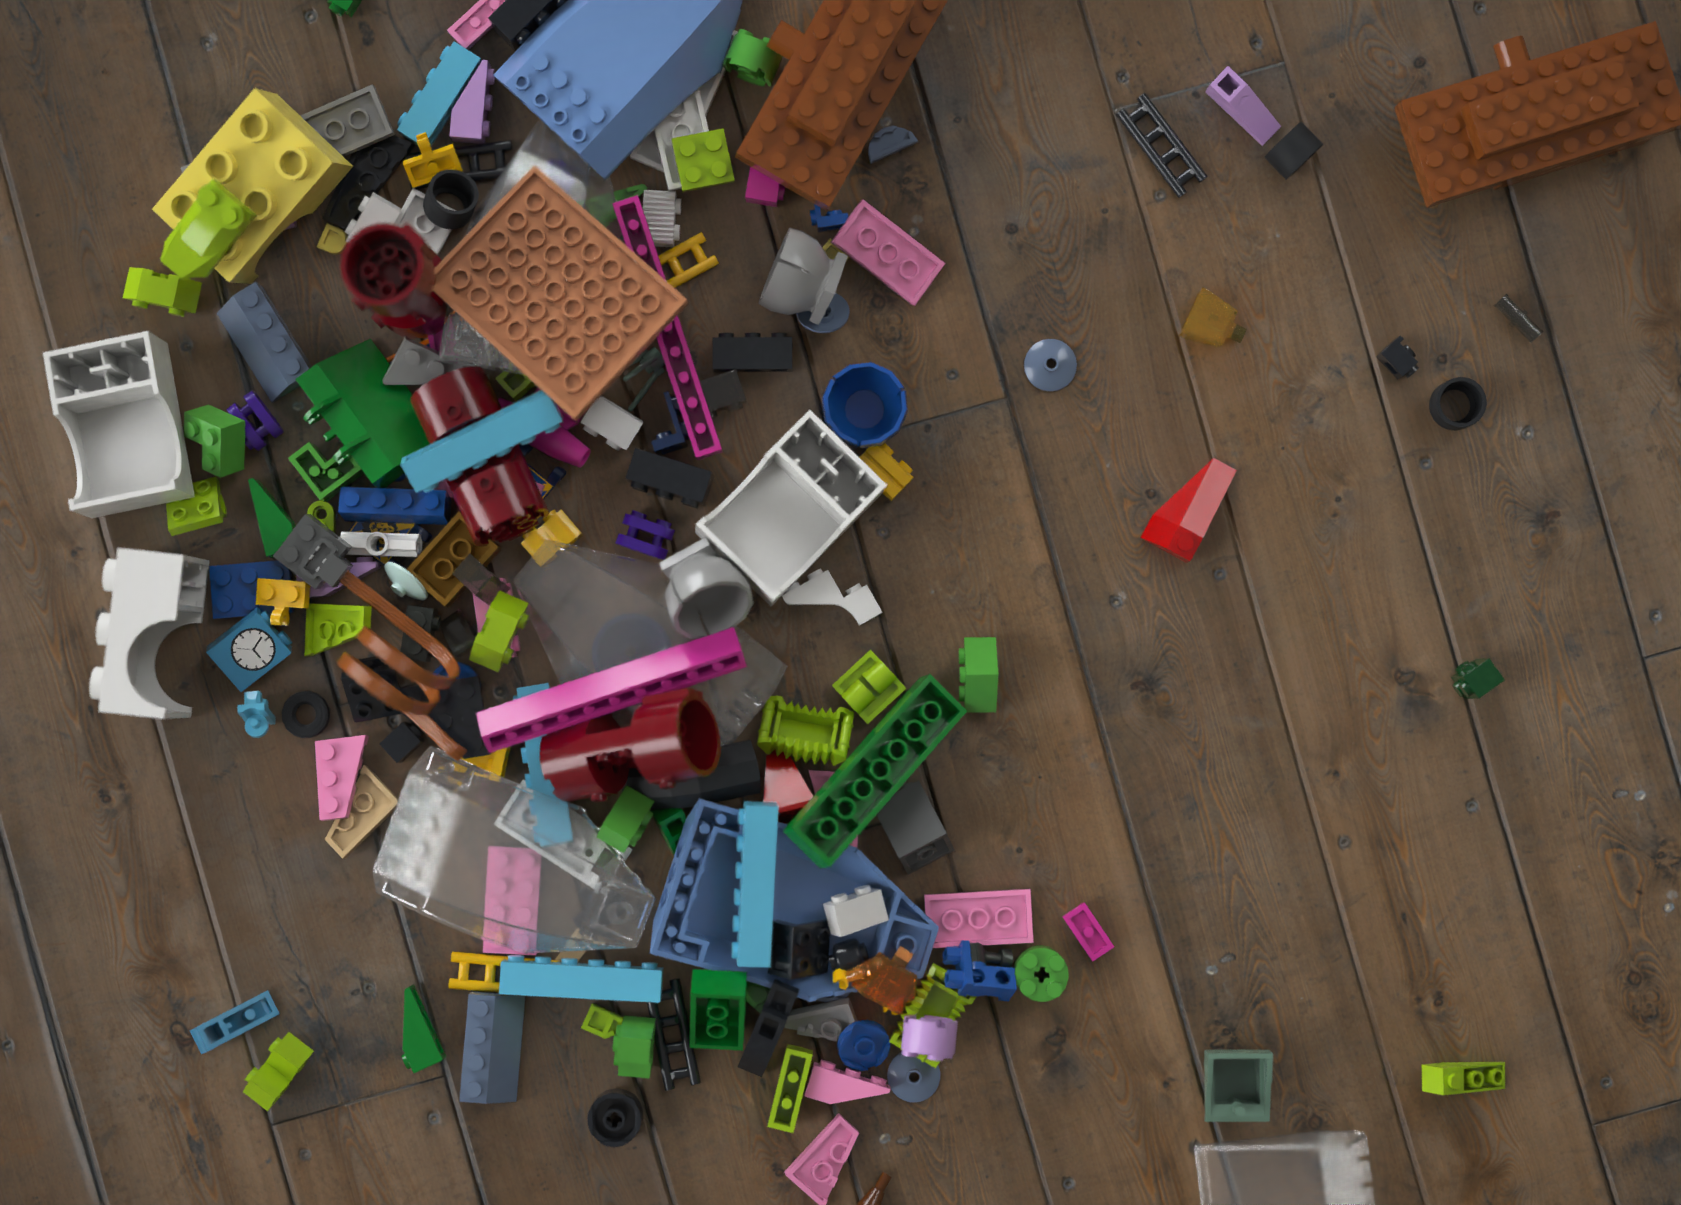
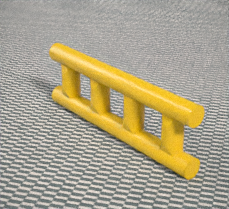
[658,232,719,288]
[449,952,558,993]

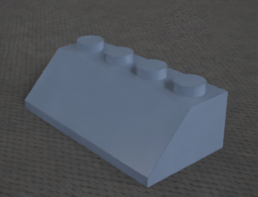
[217,282,312,403]
[459,991,526,1104]

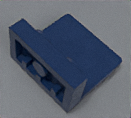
[651,391,690,456]

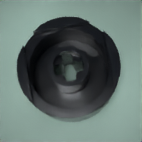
[587,1088,643,1147]

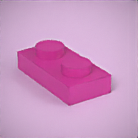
[1062,902,1114,962]

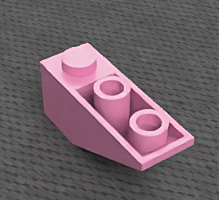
[804,1060,890,1104]

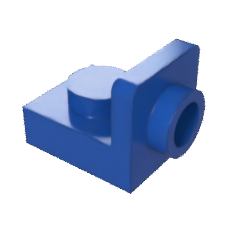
[810,204,848,232]

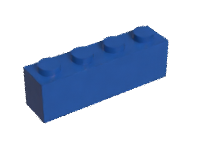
[338,487,452,525]

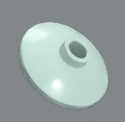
[384,562,428,601]

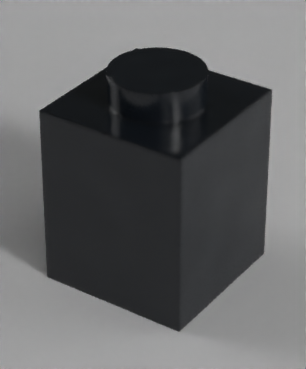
[379,722,424,763]

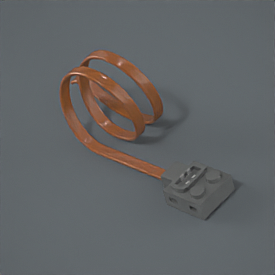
[273,514,467,761]

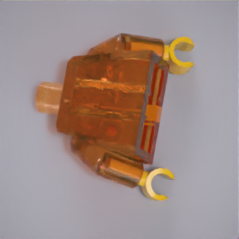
[833,946,917,1015]

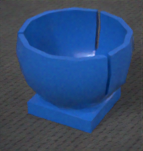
[822,362,908,448]

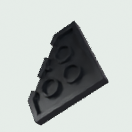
[399,676,491,759]

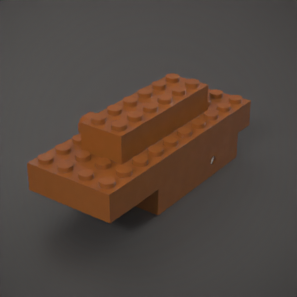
[735,0,948,211]
[1394,21,1681,208]

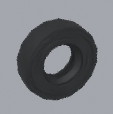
[282,691,330,738]

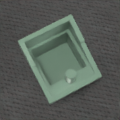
[1204,1049,1273,1122]

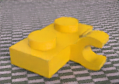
[403,132,463,188]
[255,578,310,626]

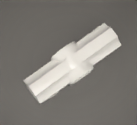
[340,531,423,557]

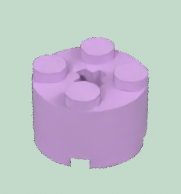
[901,1015,958,1061]

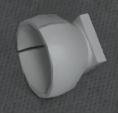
[759,227,848,325]
[659,537,753,638]

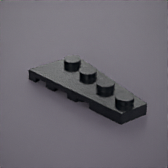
[322,135,415,230]

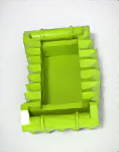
[757,696,854,766]
[889,963,976,1068]

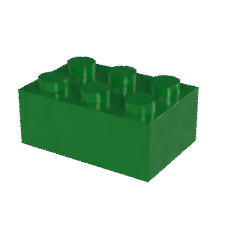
[690,969,747,1051]

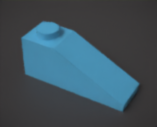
[190,990,280,1054]

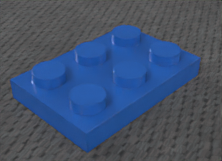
[209,560,294,619]

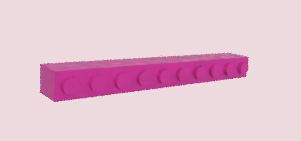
[612,195,723,460]
[476,627,747,753]

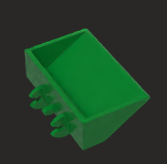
[295,338,430,489]

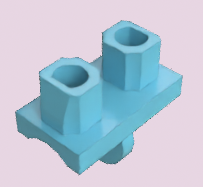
[238,691,276,738]

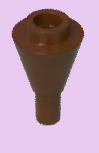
[856,1172,892,1205]

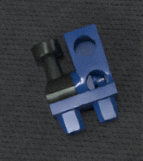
[942,940,1017,1002]

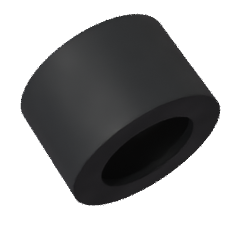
[1264,122,1323,180]
[423,169,479,230]
[1429,377,1487,430]

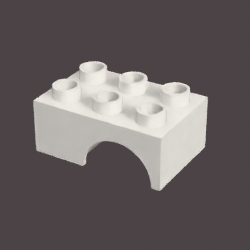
[43,331,195,518]
[695,410,887,606]
[89,548,209,719]

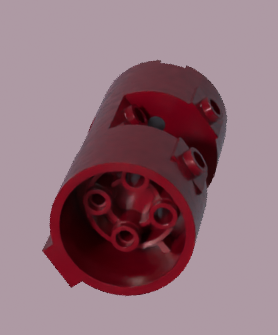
[340,222,455,339]
[410,366,549,547]
[539,688,721,802]

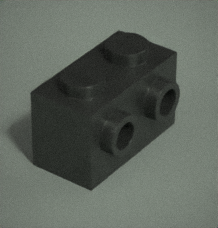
[400,605,441,662]

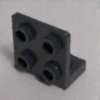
[341,656,403,723]
[768,920,830,980]

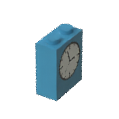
[206,607,292,692]

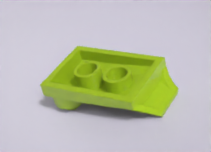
[160,179,256,280]

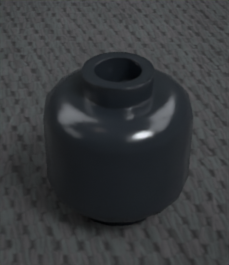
[829,938,870,973]

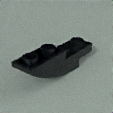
[737,979,799,1077]

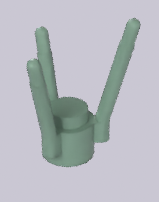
[623,347,665,411]

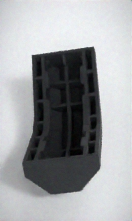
[621,740,761,809]

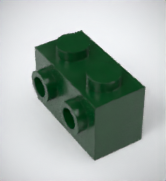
[1451,658,1505,699]

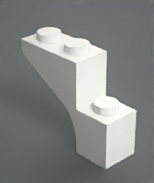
[782,568,882,626]

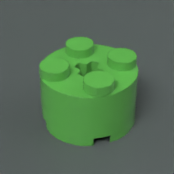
[722,29,783,87]
[1013,945,1069,1002]

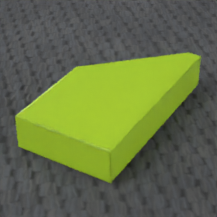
[581,1003,624,1039]

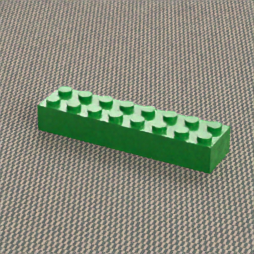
[782,674,967,869]

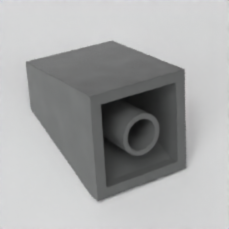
[876,780,955,875]

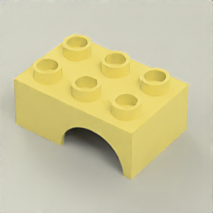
[152,88,353,284]

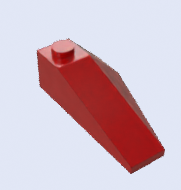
[1140,458,1237,563]

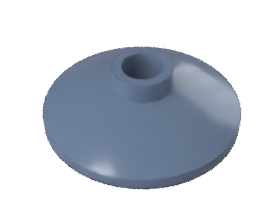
[797,293,849,333]
[1024,339,1077,392]
[887,1052,940,1102]

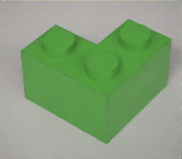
[184,404,245,478]
[288,442,365,502]
[958,637,998,713]
[596,785,654,853]
[613,1016,656,1079]

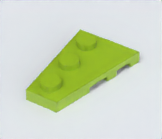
[304,603,372,656]

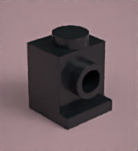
[1376,335,1419,379]

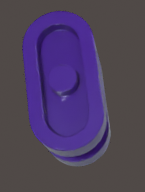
[226,390,284,451]
[615,510,675,560]

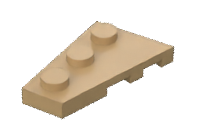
[325,765,402,859]

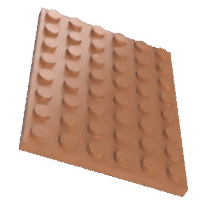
[432,165,689,421]

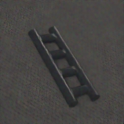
[1116,93,1208,198]
[406,140,516,190]
[647,978,701,1091]

